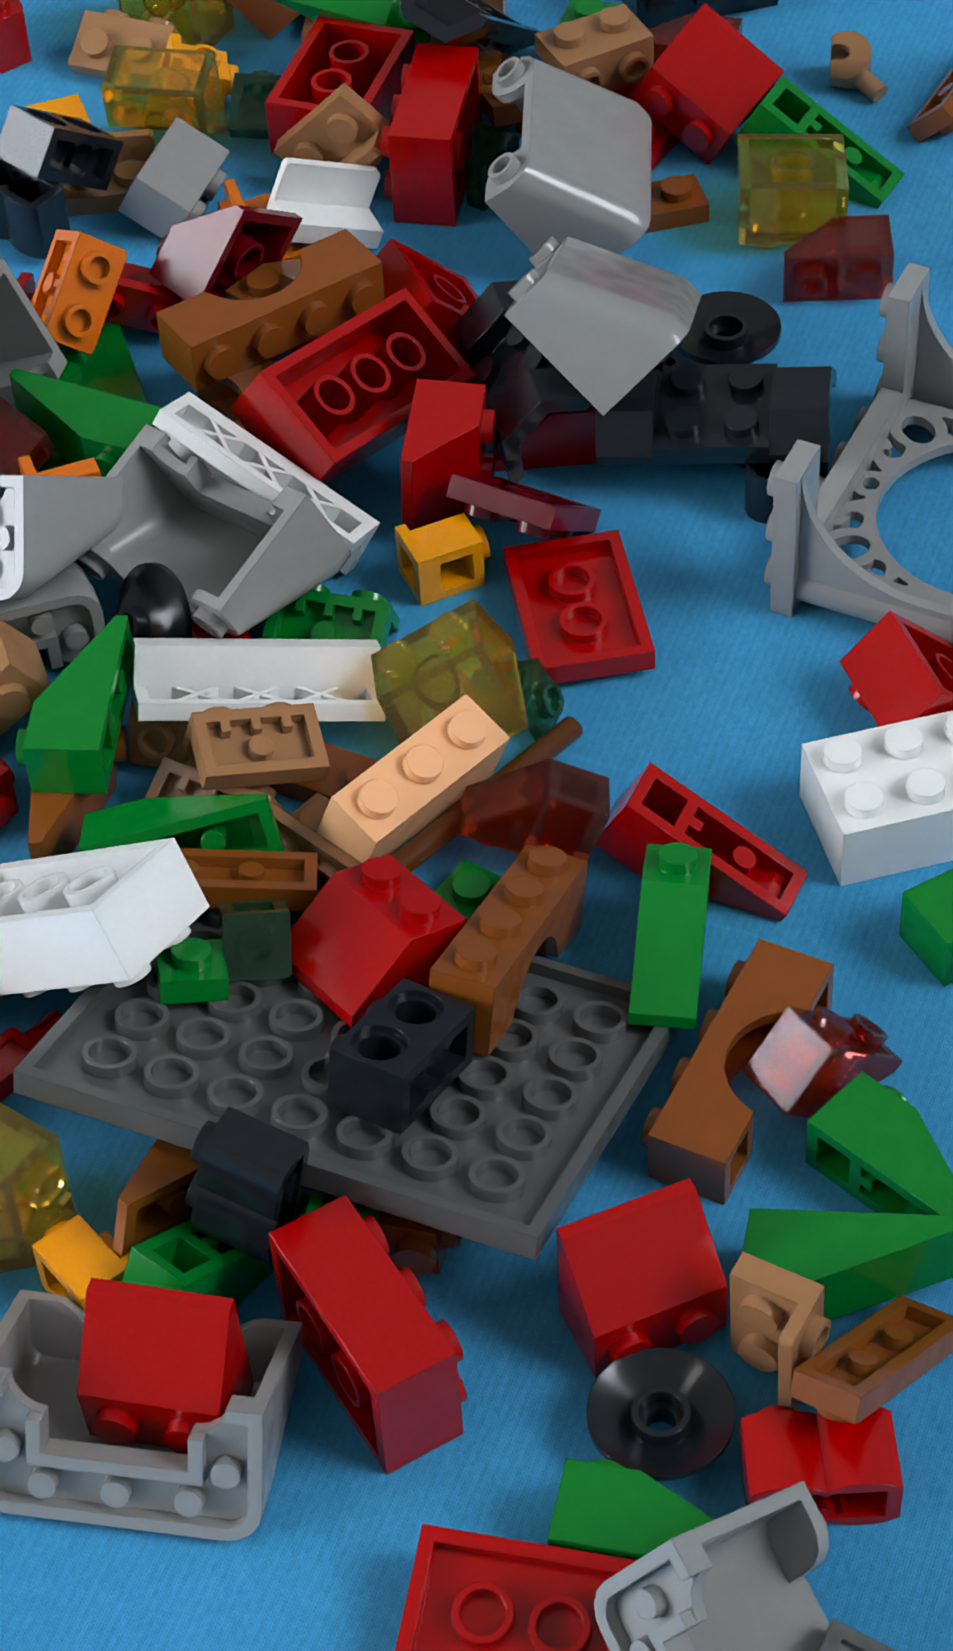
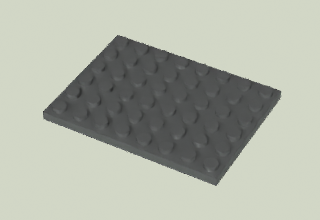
[13,891,679,1260]

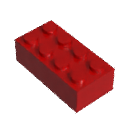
[229,288,476,484]

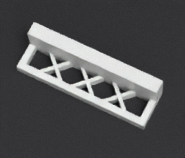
[152,392,380,575]
[130,638,386,721]

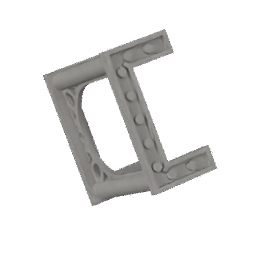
[764,263,953,644]

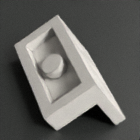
[266,157,384,249]

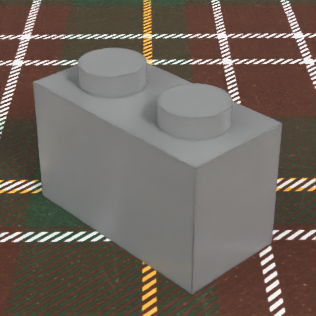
[118,117,230,239]

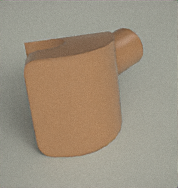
[829,31,888,103]

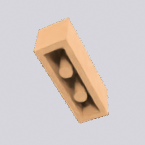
[316,694,510,863]

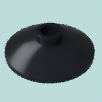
[676,291,781,365]
[117,562,192,638]
[586,1347,736,1481]

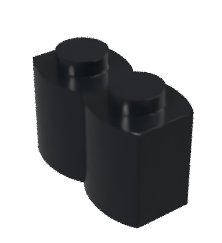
[0,158,70,259]
[185,1106,309,1265]

